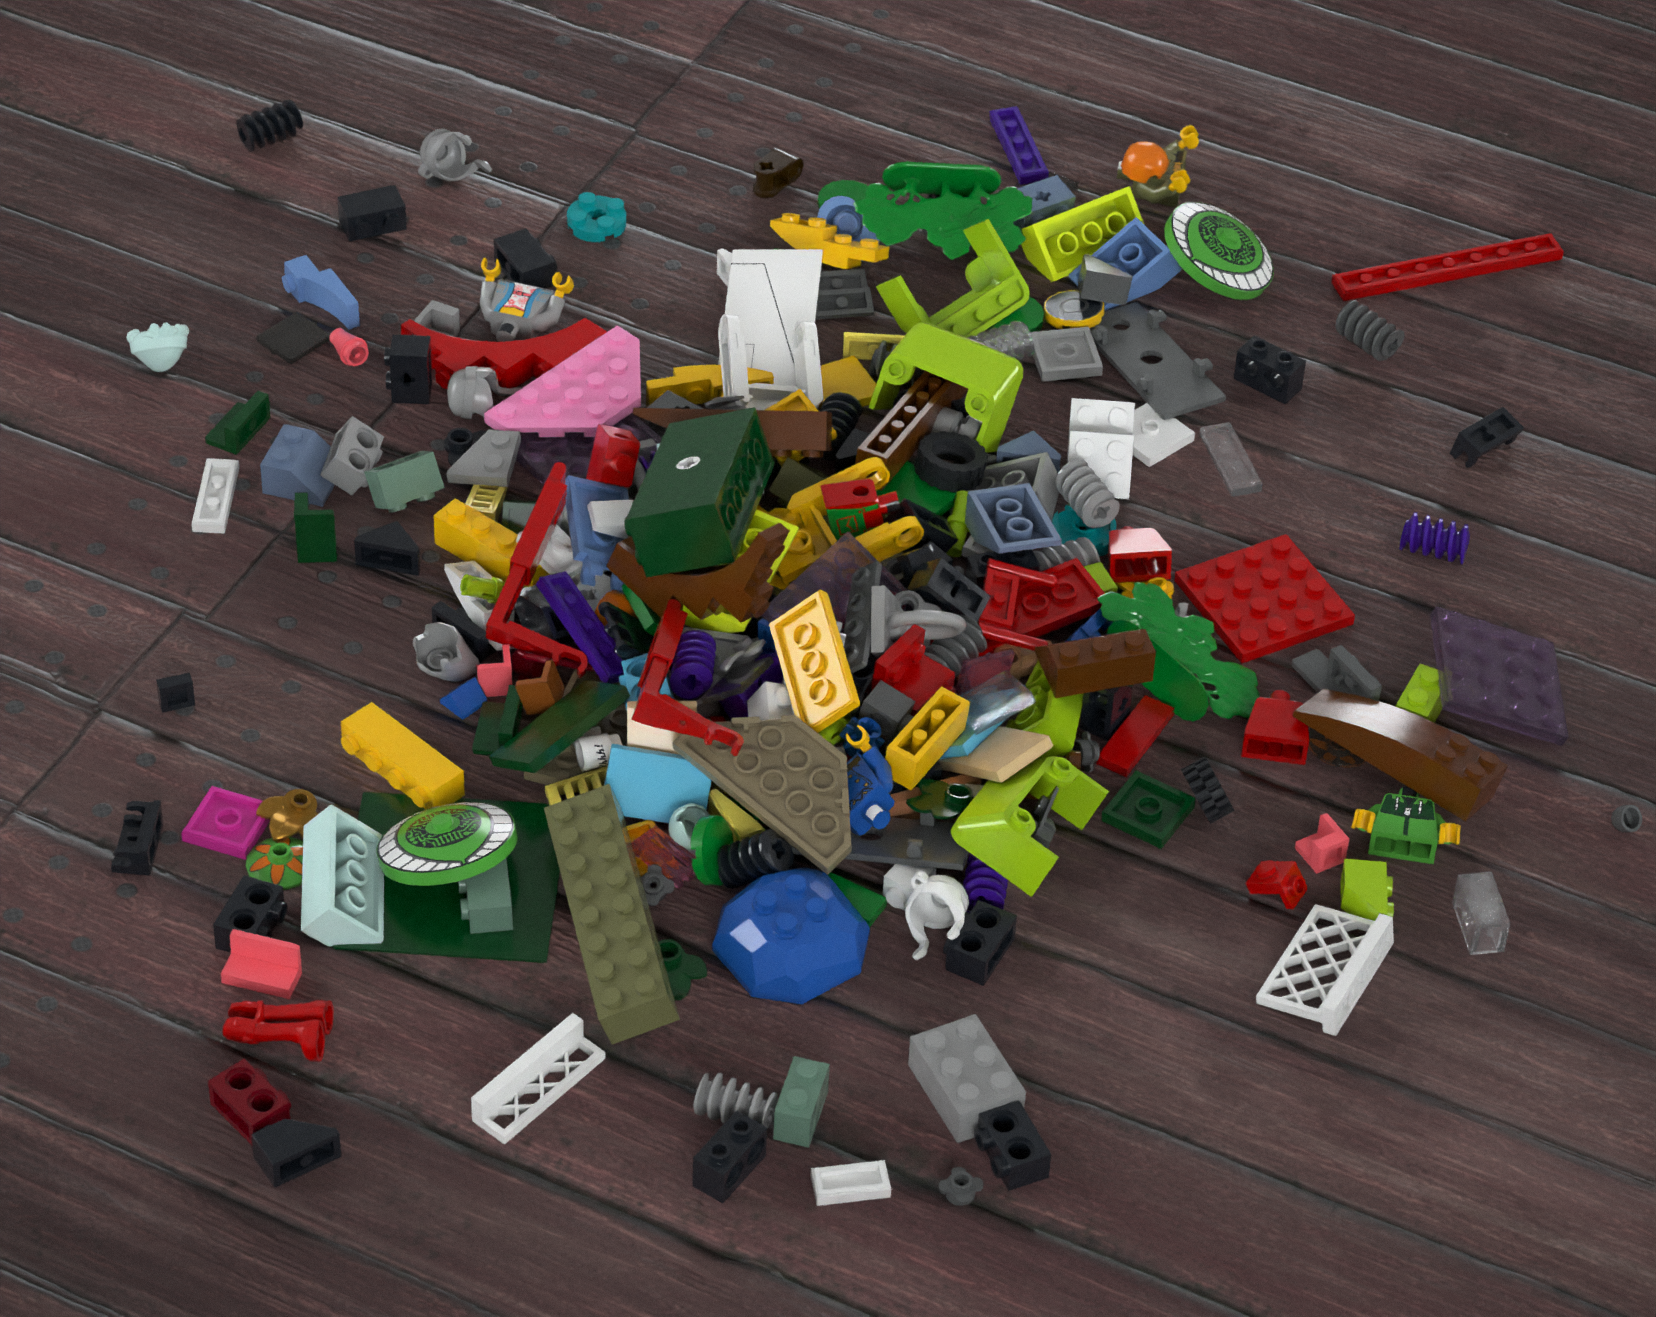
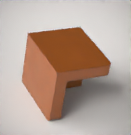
[515,660,565,715]

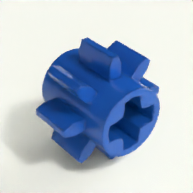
[839,716,885,757]

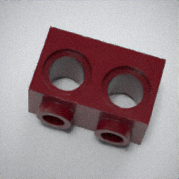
[208,1059,291,1145]

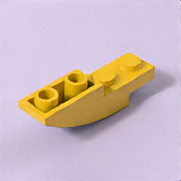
[770,213,889,270]
[646,365,774,407]

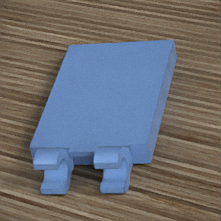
[565,475,629,593]

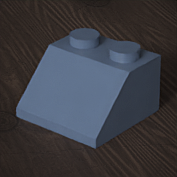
[260,424,335,507]

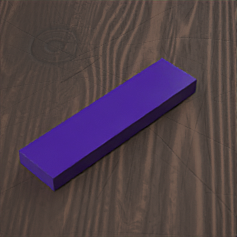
[990,106,1049,185]
[536,571,624,684]

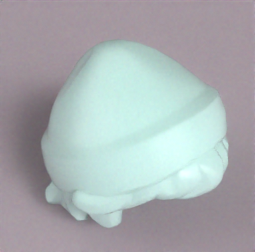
[126,323,189,372]

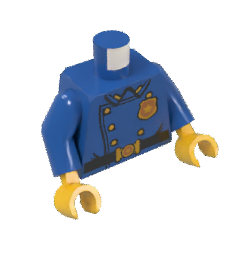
[846,725,895,836]

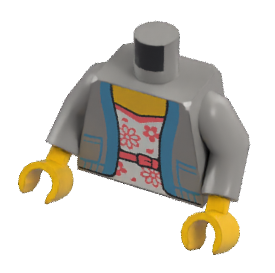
[480,257,574,342]

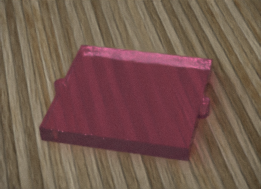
[955,649,1015,701]

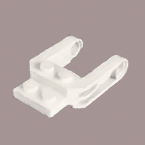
[718,314,824,410]

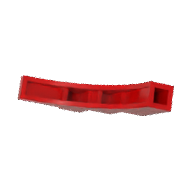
[401,318,607,389]

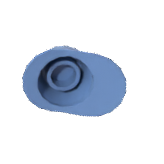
[817,196,880,261]

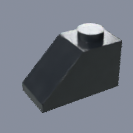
[251,1119,341,1188]

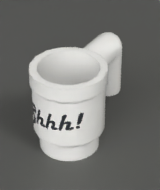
[572,726,622,772]

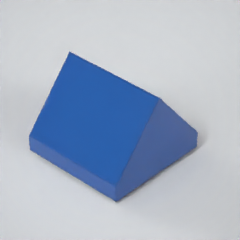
[440,677,487,720]

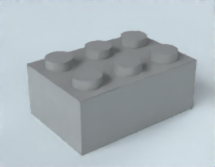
[908,1014,1026,1143]

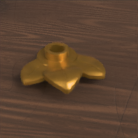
[256,789,318,842]

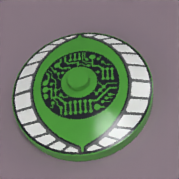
[1164,202,1274,300]
[376,802,518,886]

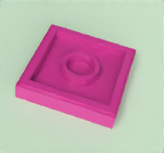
[181,786,270,860]

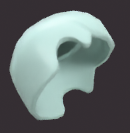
[668,803,710,856]

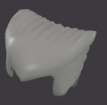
[413,622,480,682]

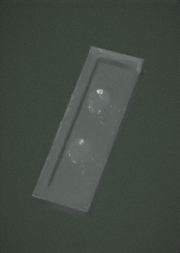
[1200,422,1263,497]

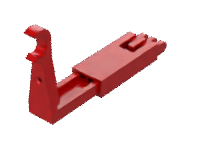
[486,462,588,679]
[631,599,744,756]

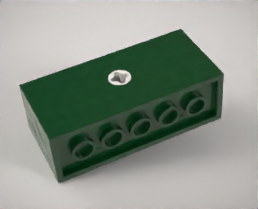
[624,407,774,577]

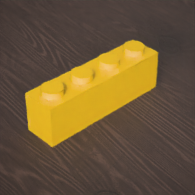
[434,498,550,587]
[341,702,465,809]

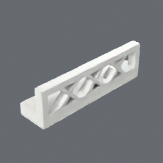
[471,1013,605,1144]

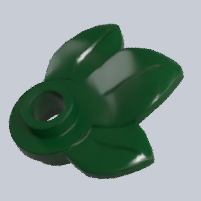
[906,779,974,820]
[659,939,707,1000]

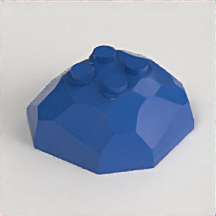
[712,868,870,1005]

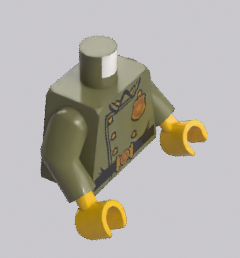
[1117,125,1199,208]

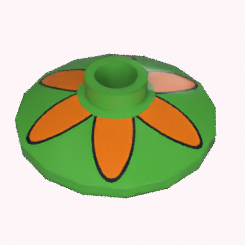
[246,837,303,890]

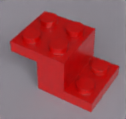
[871,624,956,717]

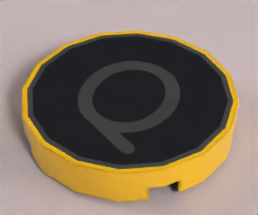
[1044,290,1104,329]

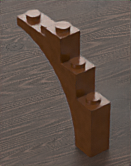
[606,523,789,623]

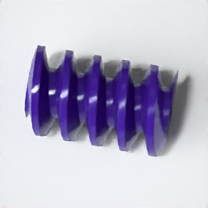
[1399,512,1470,565]
[669,630,717,700]
[963,852,1008,911]

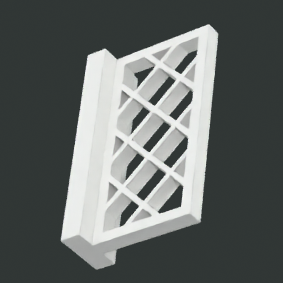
[1256,904,1394,1036]

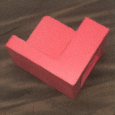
[476,644,512,697]
[1295,813,1350,874]

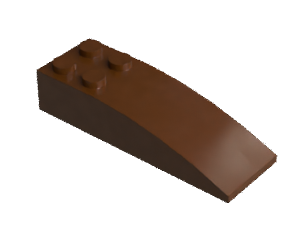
[633,408,832,457]
[1292,689,1508,822]

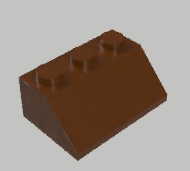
[1035,629,1156,698]

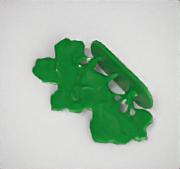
[853,162,1032,260]
[1097,582,1260,722]

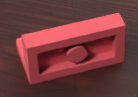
[221,929,302,999]

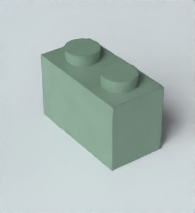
[364,451,445,513]
[458,858,513,934]
[773,1056,830,1148]

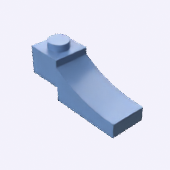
[282,255,360,330]

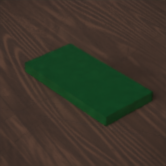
[489,680,630,773]

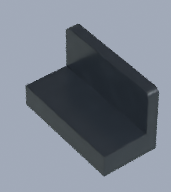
[431,601,496,663]

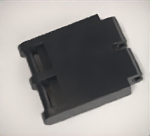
[598,602,672,670]

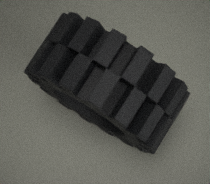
[1181,757,1235,824]

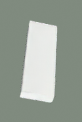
[192,458,239,534]

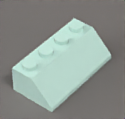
[301,804,384,947]

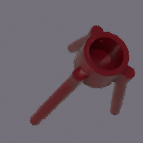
[511,649,595,680]

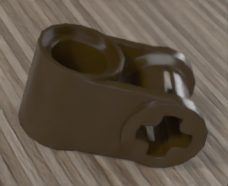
[753,148,804,198]

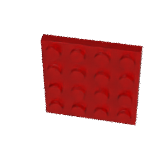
[1174,534,1355,664]

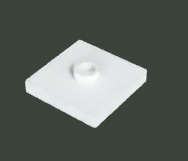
[1133,403,1195,467]

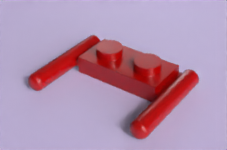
[977,558,1058,651]

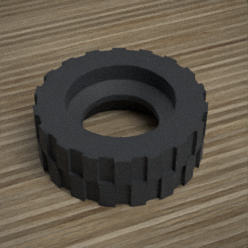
[914,431,988,493]

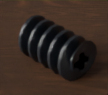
[236,99,303,153]
[819,392,862,461]
[717,829,794,889]

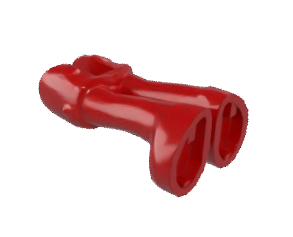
[222,1000,334,1062]

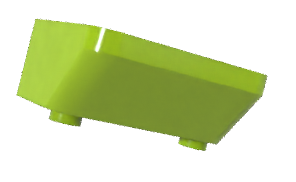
[876,219,1029,339]
[868,323,1023,453]
[951,756,1109,897]

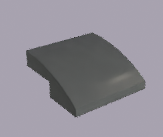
[815,268,874,320]

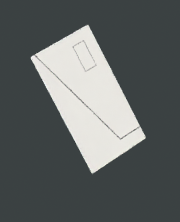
[718,249,823,386]

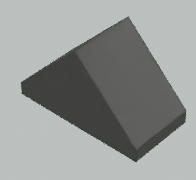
[1077,254,1133,305]

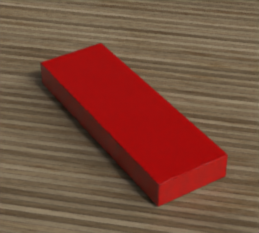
[1096,695,1175,777]

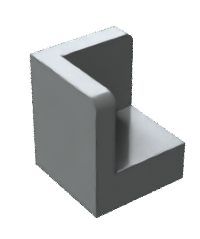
[415,300,460,337]

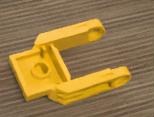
[777,457,924,585]

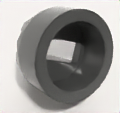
[1611,805,1642,833]

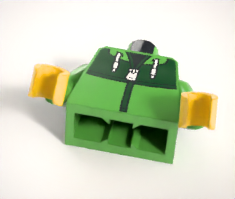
[1351,786,1461,864]

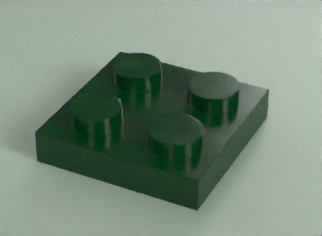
[1101,770,1196,849]

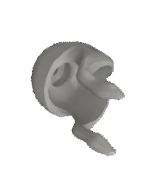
[418,128,492,182]
[447,366,522,419]

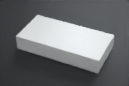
[811,1160,891,1206]

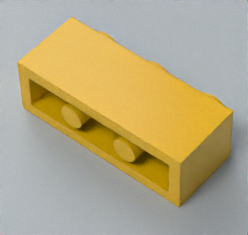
[885,686,970,790]

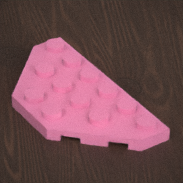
[484,325,641,437]

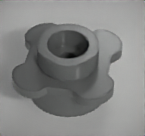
[1071,731,1100,772]
[641,865,675,906]
[939,1167,983,1206]

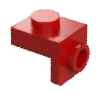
[1245,860,1307,909]

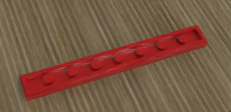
[1331,233,1564,301]

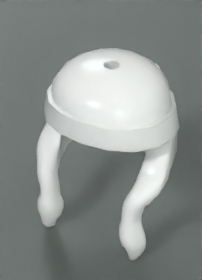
[905,871,969,960]

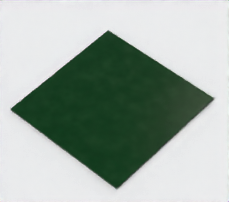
[333,792,560,963]

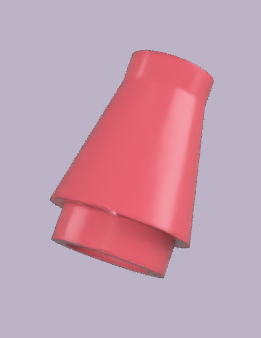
[329,328,369,366]

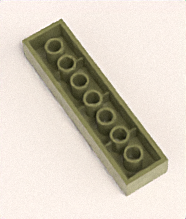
[544,784,680,1045]

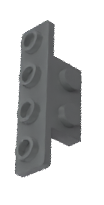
[843,561,882,674]
[1291,645,1382,701]

